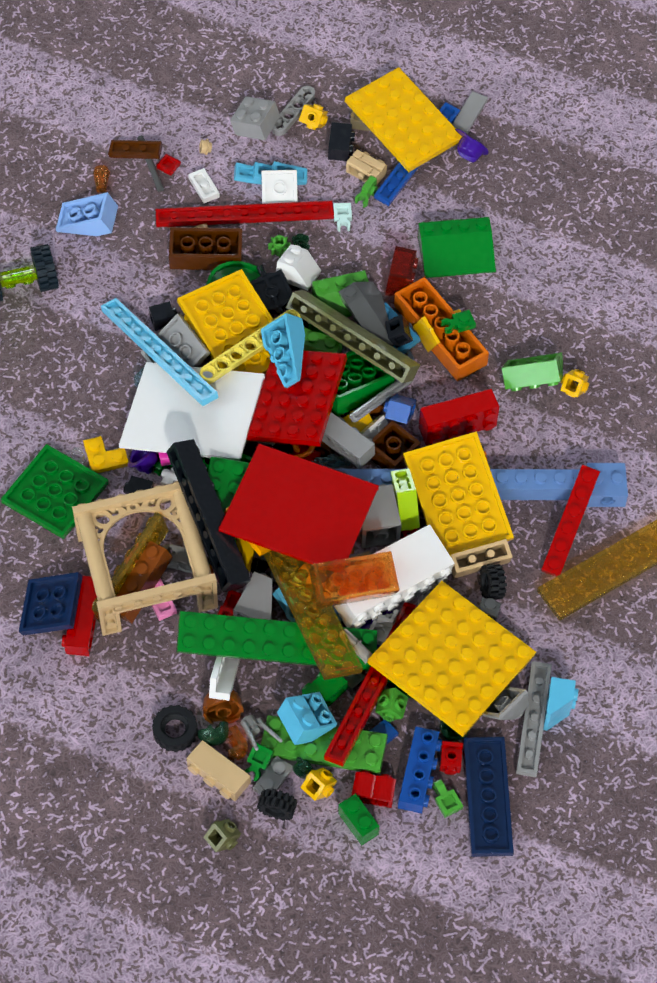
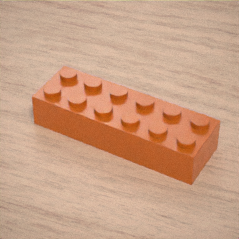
[394,277,489,382]

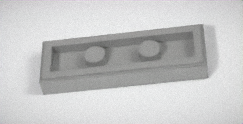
[452,91,488,134]

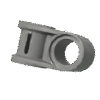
[163,544,192,573]

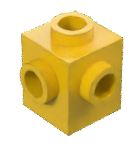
[299,104,328,130]
[560,369,589,397]
[300,768,337,801]

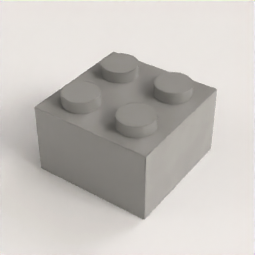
[230,96,280,140]

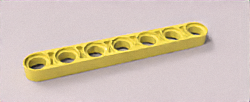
[199,310,301,384]

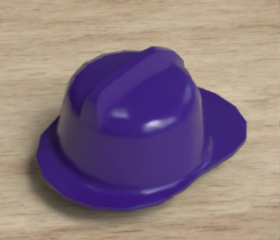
[455,129,489,163]
[128,449,158,474]

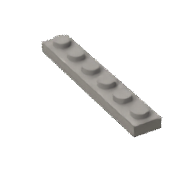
[516,661,552,777]

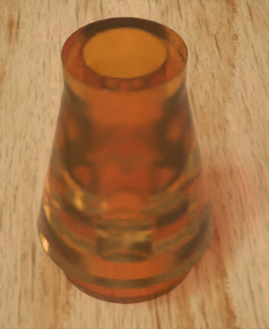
[93,165,110,192]

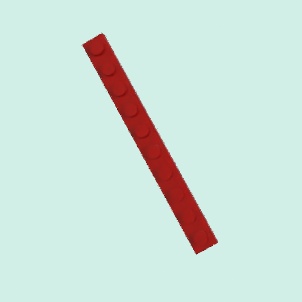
[155,201,334,227]
[324,602,417,767]

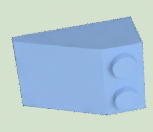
[56,192,118,236]

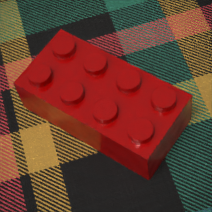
[418,389,499,446]

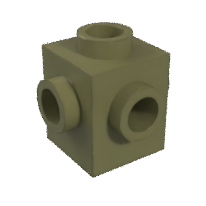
[203,819,242,852]

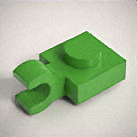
[355,176,378,208]
[433,779,464,818]

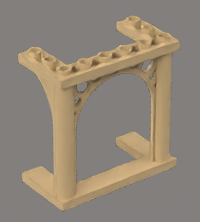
[72,481,218,636]

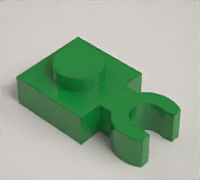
[441,310,476,334]
[245,742,275,782]

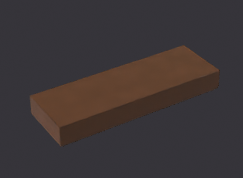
[108,140,163,159]

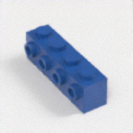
[398,727,442,814]

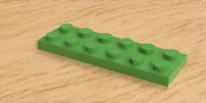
[261,715,388,775]

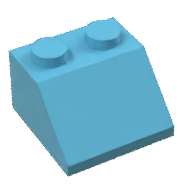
[543,677,579,731]

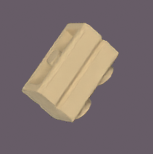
[346,149,387,185]

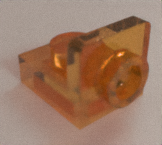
[228,725,248,761]

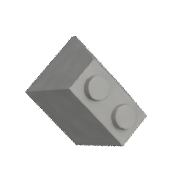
[361,484,401,548]
[233,571,272,620]

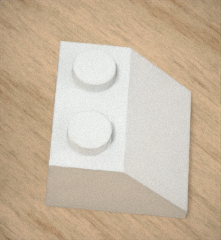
[276,244,321,291]

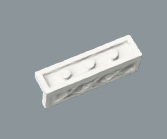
[209,656,240,701]

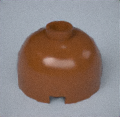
[202,689,244,725]

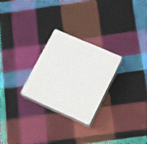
[261,170,298,204]

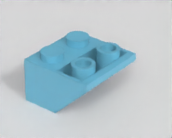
[277,692,337,745]

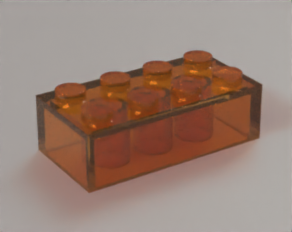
[309,551,400,608]

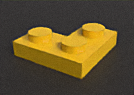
[83,436,129,473]

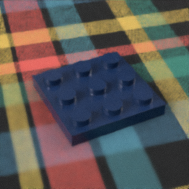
[19,572,83,636]

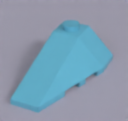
[261,313,305,388]

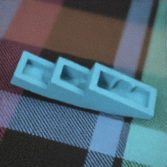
[234,161,307,185]

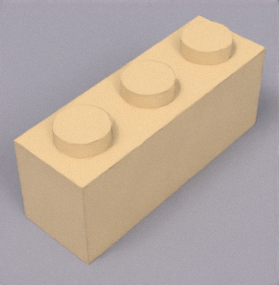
[450,539,512,578]
[187,740,251,801]

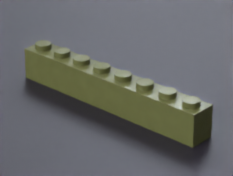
[286,290,420,383]

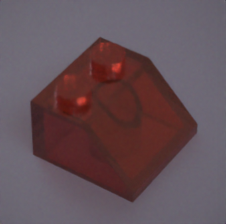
[385,246,419,296]

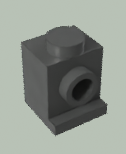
[479,597,501,622]

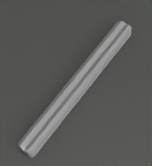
[349,380,413,423]

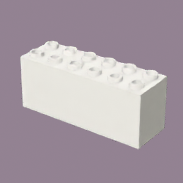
[324,525,455,629]

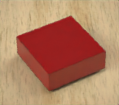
[156,154,181,176]

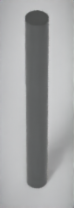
[137,135,164,192]

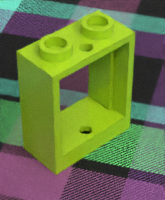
[390,468,420,531]

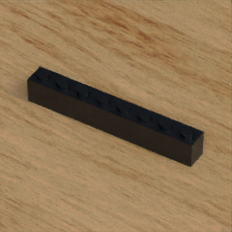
[166,439,251,592]

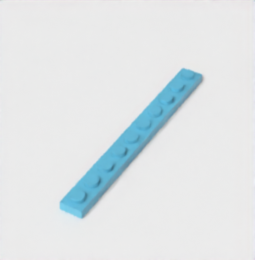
[101,298,219,406]

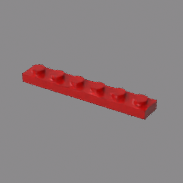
[541,465,600,578]

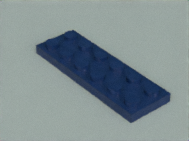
[463,737,514,857]

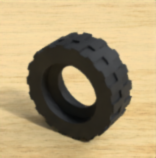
[152,705,198,752]

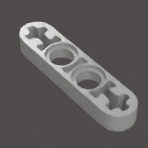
[272,86,315,136]

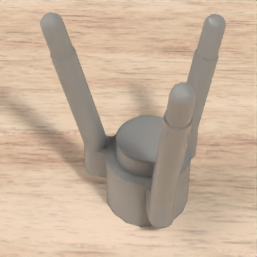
[240,715,283,751]

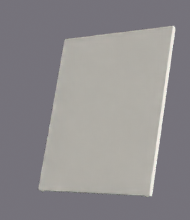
[119,362,265,461]

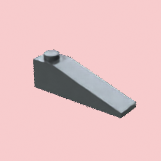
[339,282,394,347]

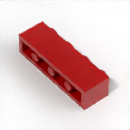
[62,576,98,656]

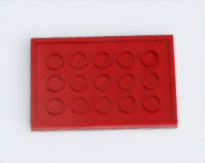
[247,350,347,447]

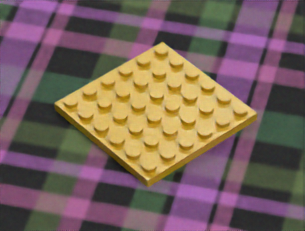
[367,581,536,737]

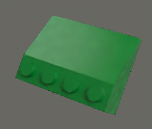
[417,217,496,278]
[331,351,395,416]

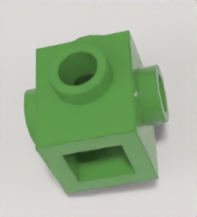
[375,687,408,722]

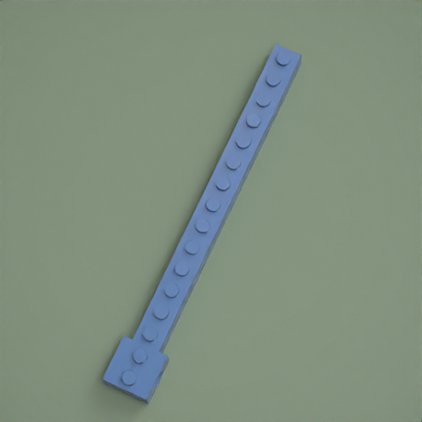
[337,463,628,507]

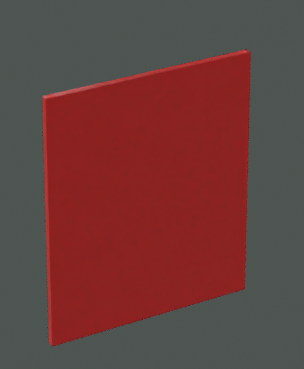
[219,444,379,575]

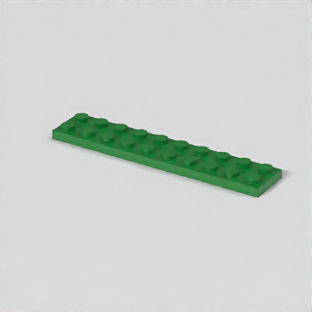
[176,611,377,671]

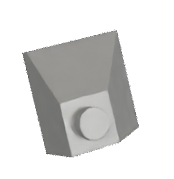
[482,686,529,720]

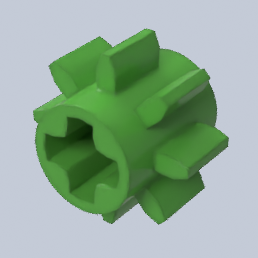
[268,235,291,258]

